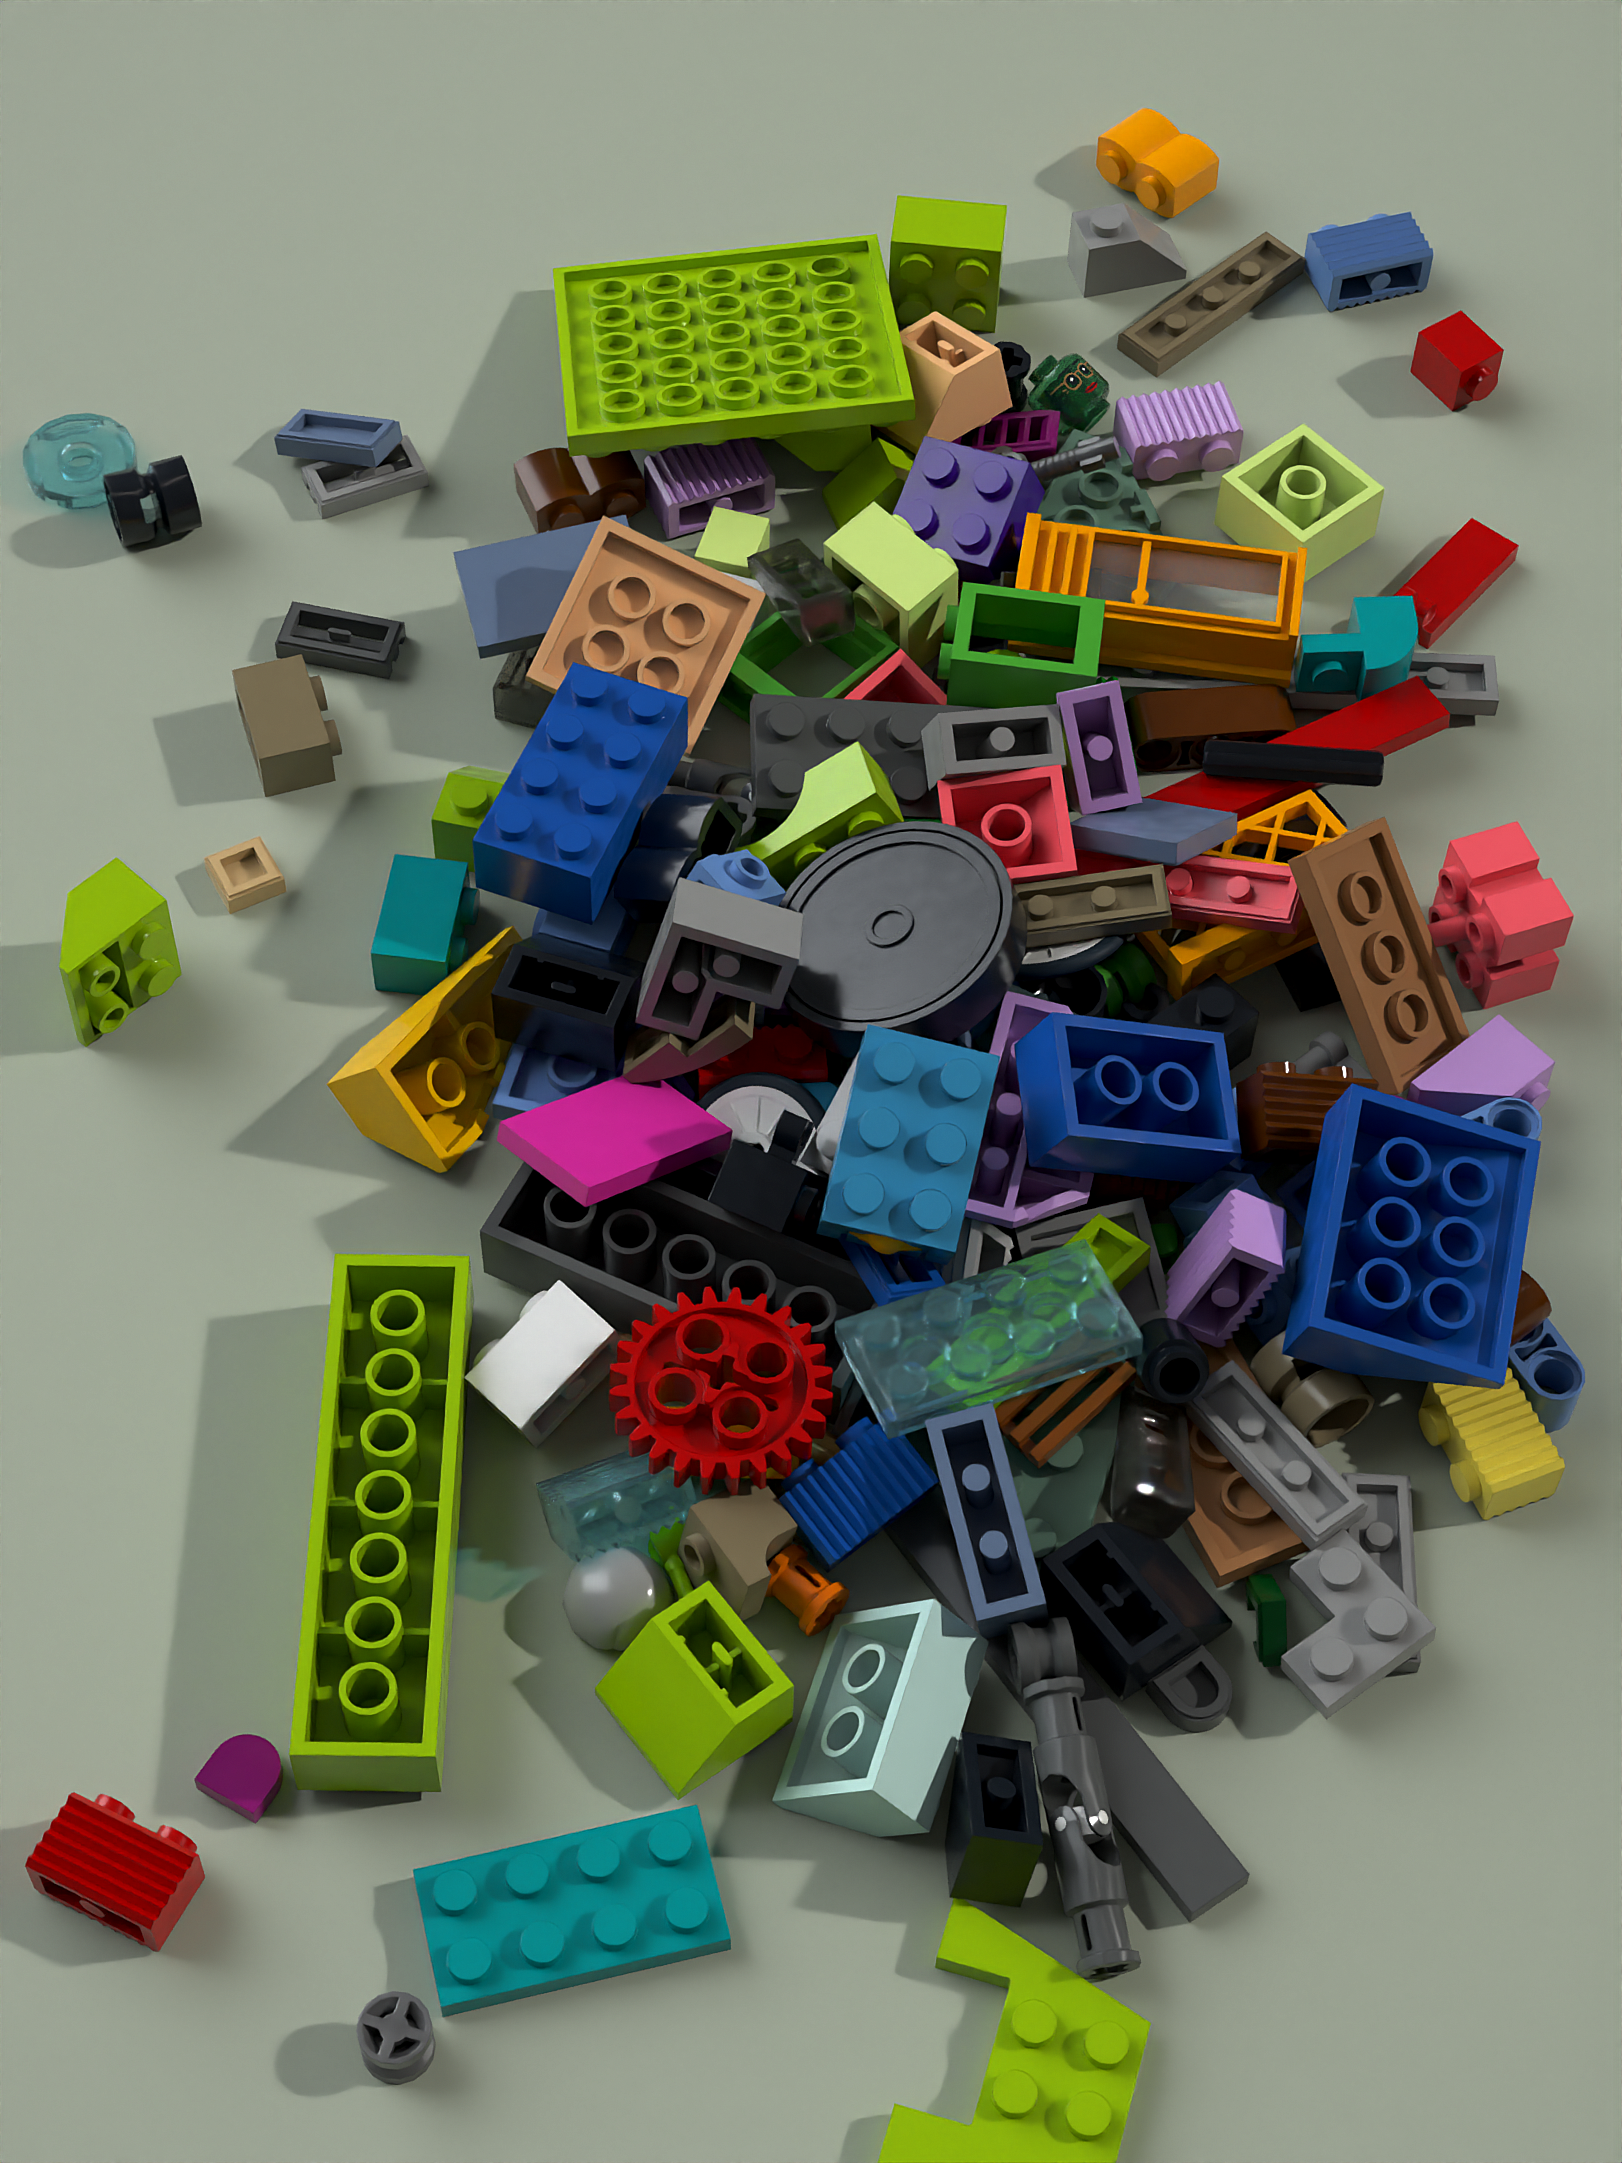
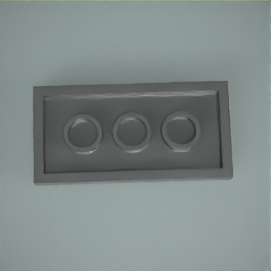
[750,694,992,820]

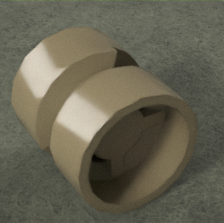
[1250,1330,1375,1448]

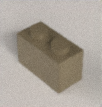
[232,654,342,797]

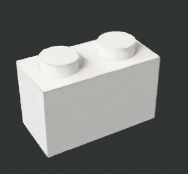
[465,1280,622,1448]

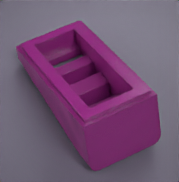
[951,410,1061,463]

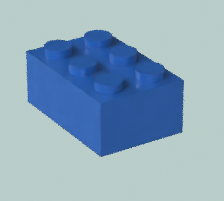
[1014,1012,1242,1184]

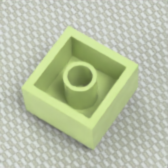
[1214,423,1385,583]
[823,501,959,668]

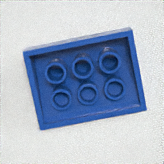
[1282,1083,1541,1389]

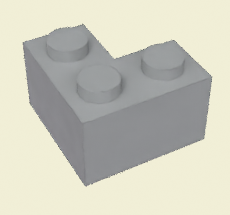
[635,877,804,1041]

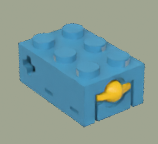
[816,1024,1000,1265]

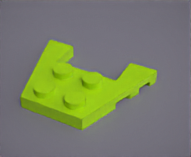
[877,1898,1151,2163]

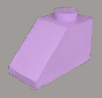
[1056,680,1142,816]
[1406,1014,1555,1117]

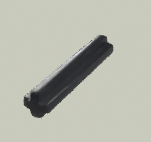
[1202,739,1384,787]

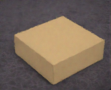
[204,836,287,914]

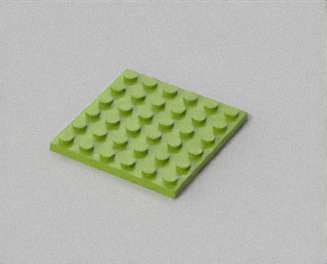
[553,234,916,458]

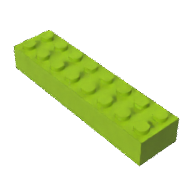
[289,1254,474,1792]

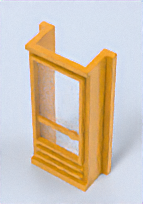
[1007,512,1307,688]

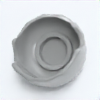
[562,1546,675,1651]

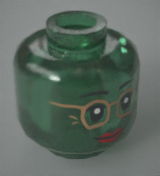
[1028,353,1111,437]

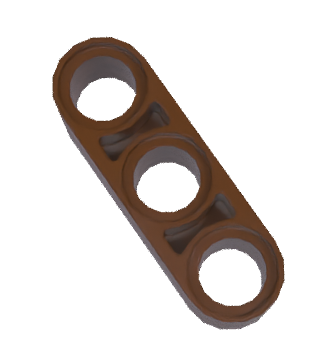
[1124,684,1297,772]

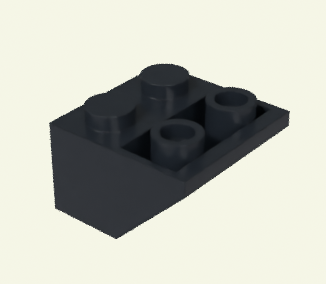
[491,933,647,1072]
[1039,1519,1233,1701]

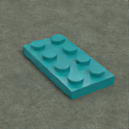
[413,1805,731,2017]

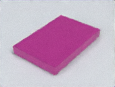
[497,1075,733,1207]

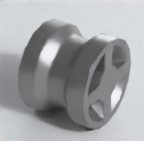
[356,1991,436,2085]

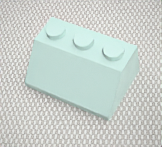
[772,1599,989,1837]

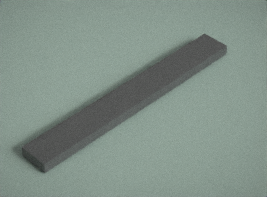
[884,1483,1250,1923]

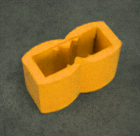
[1096,108,1219,218]

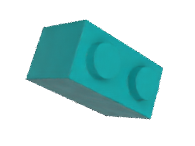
[370,854,480,996]

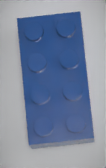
[472,662,688,925]

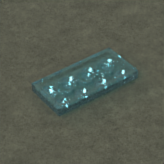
[835,1239,1143,1440]

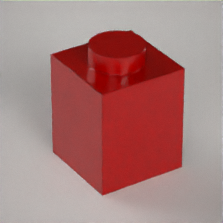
[1410,310,1504,412]

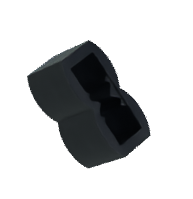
[614,794,743,924]

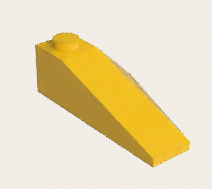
[327,926,523,1173]

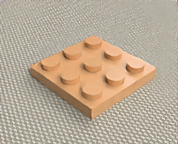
[525,515,766,758]

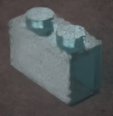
[536,1450,698,1563]

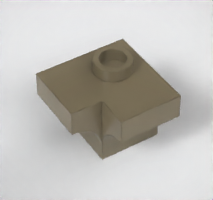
[677,1478,798,1621]

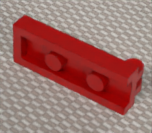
[1393,518,1519,649]

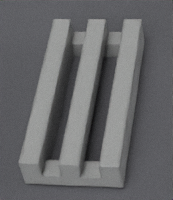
[301,434,429,519]

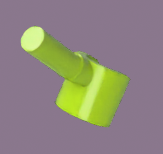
[648,1514,694,1600]

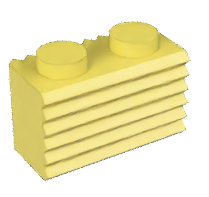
[1418,1367,1565,1520]

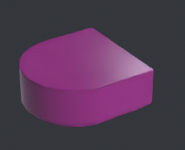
[194,1734,283,1824]

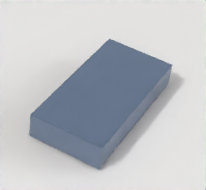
[274,409,403,467]

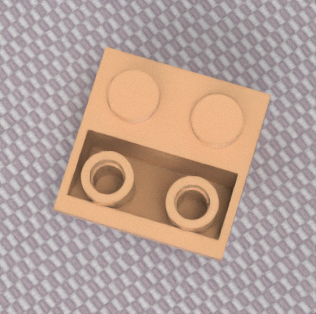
[871,311,1012,455]

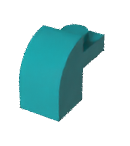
[1293,596,1418,702]

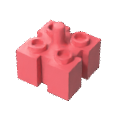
[1427,821,1574,1009]

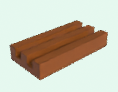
[995,1325,1137,1469]

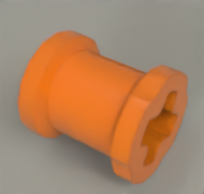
[765,1544,850,1637]

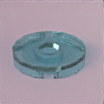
[23,413,138,510]

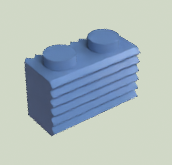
[1304,211,1434,312]

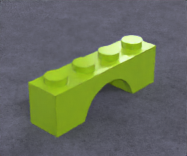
[734,741,904,891]

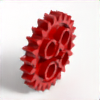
[609,1286,833,1495]

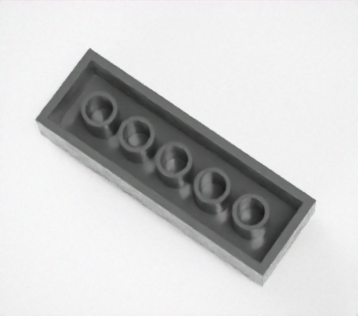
[480,1162,898,1426]

